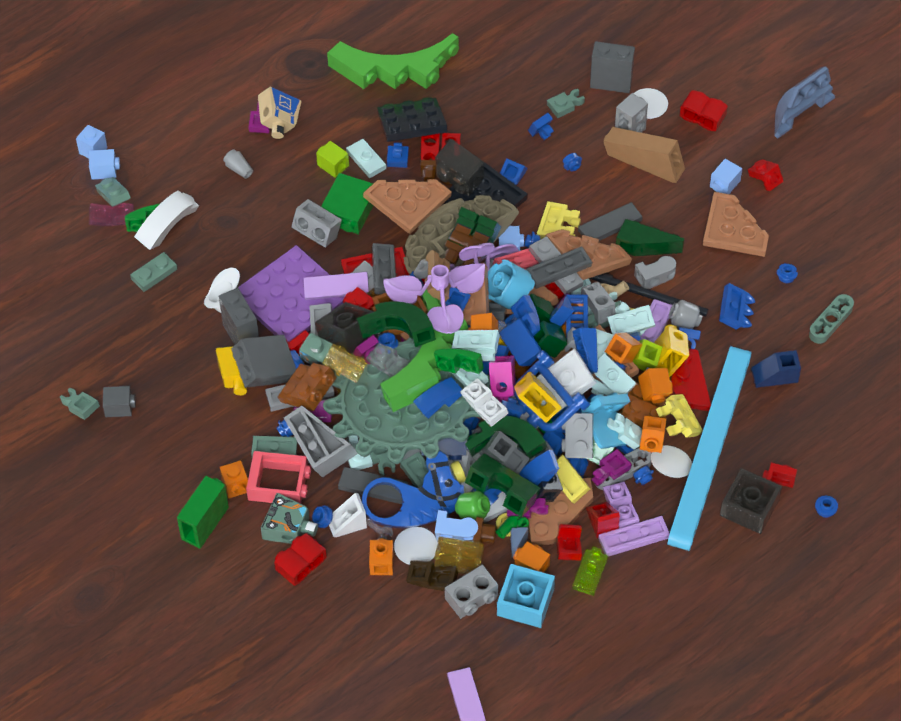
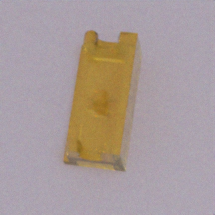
[434,537,484,575]

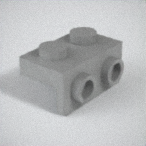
[562,413,594,458]

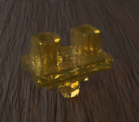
[322,344,367,383]

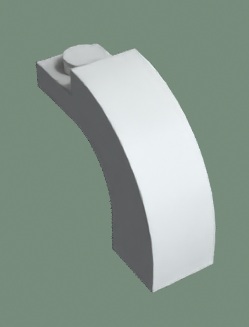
[134,191,199,250]

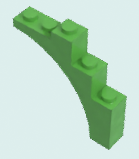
[327,33,459,89]
[380,289,468,412]

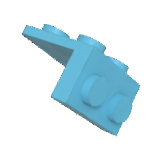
[581,393,631,449]

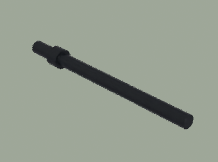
[589,273,709,317]

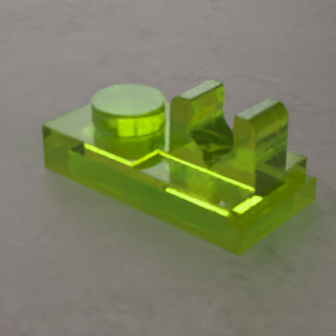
[572,546,608,596]

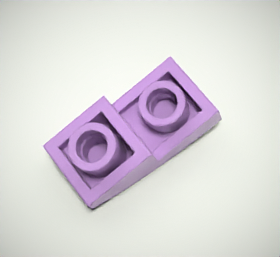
[603,482,639,528]

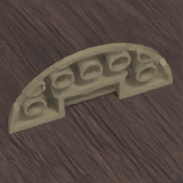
[404,195,519,275]

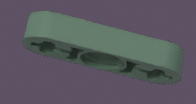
[809,294,854,344]

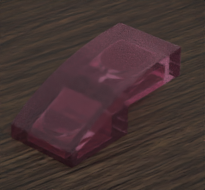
[89,203,133,226]

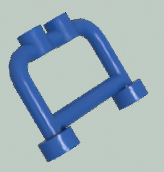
[514,350,591,432]

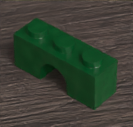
[530,293,567,358]
[465,453,540,517]

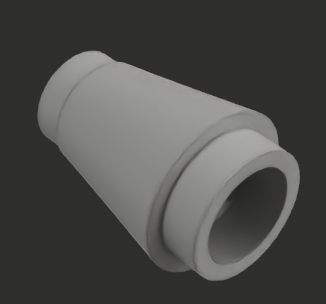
[223,149,253,179]

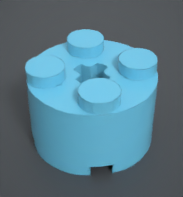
[488,259,535,309]

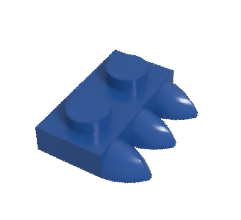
[719,283,755,330]

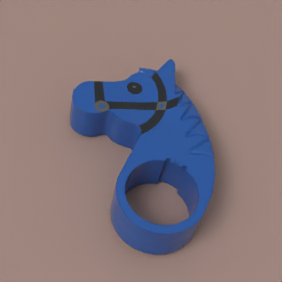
[362,451,464,528]

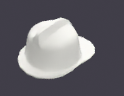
[204,268,240,313]

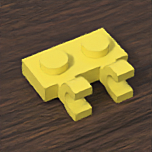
[537,202,581,239]
[656,394,703,437]

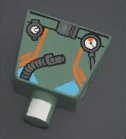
[299,333,346,373]
[261,493,318,544]

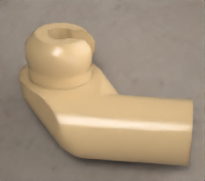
[600,281,629,297]

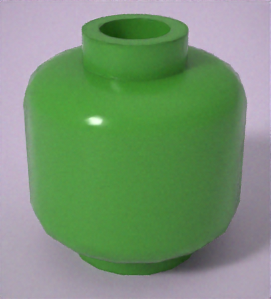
[455,491,490,521]

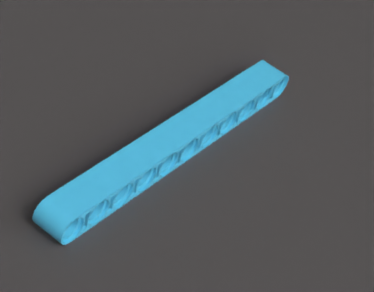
[667,346,752,551]

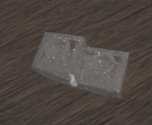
[367,343,411,377]

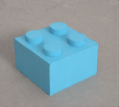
[497,564,555,628]

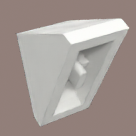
[329,493,367,537]

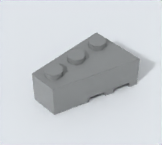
[284,406,358,477]

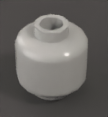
[668,300,702,329]

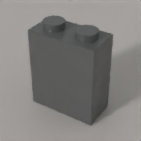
[590,41,635,93]
[218,288,259,345]
[231,335,296,388]

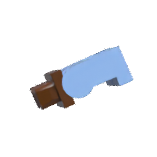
[435,510,496,548]

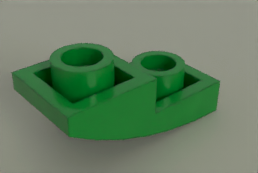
[125,204,160,232]
[434,349,484,375]

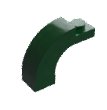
[357,301,436,347]
[464,416,547,460]

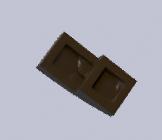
[406,561,458,591]

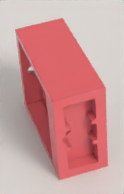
[246,451,311,504]

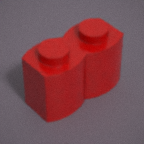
[679,90,728,131]
[274,533,327,586]

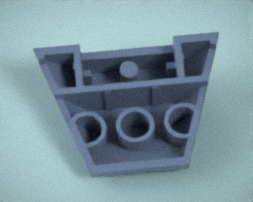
[775,67,835,139]

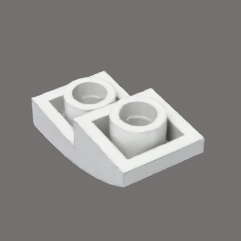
[460,378,508,427]

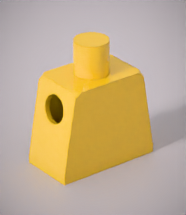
[654,325,689,377]
[216,347,247,395]
[514,372,562,423]

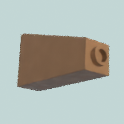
[604,127,685,183]

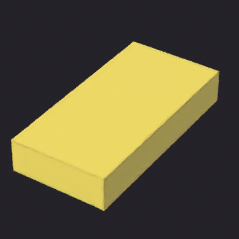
[557,455,591,503]

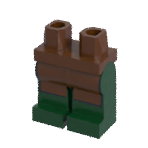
[444,207,501,266]

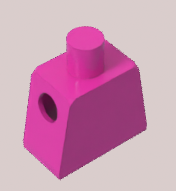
[489,355,516,403]

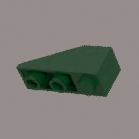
[616,219,685,256]

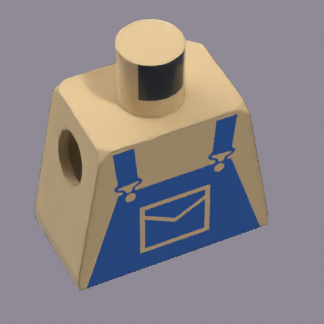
[258,87,301,139]

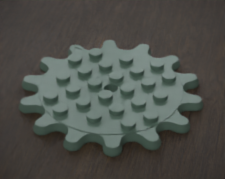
[323,337,491,464]

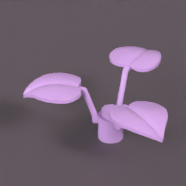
[450,243,519,271]
[384,263,485,334]

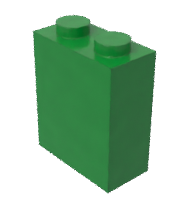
[321,173,374,234]
[177,476,229,549]

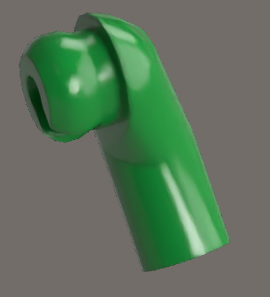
[496,516,529,539]

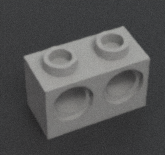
[615,93,648,133]
[291,199,342,247]
[445,565,498,619]

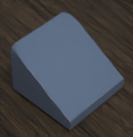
[510,527,528,557]

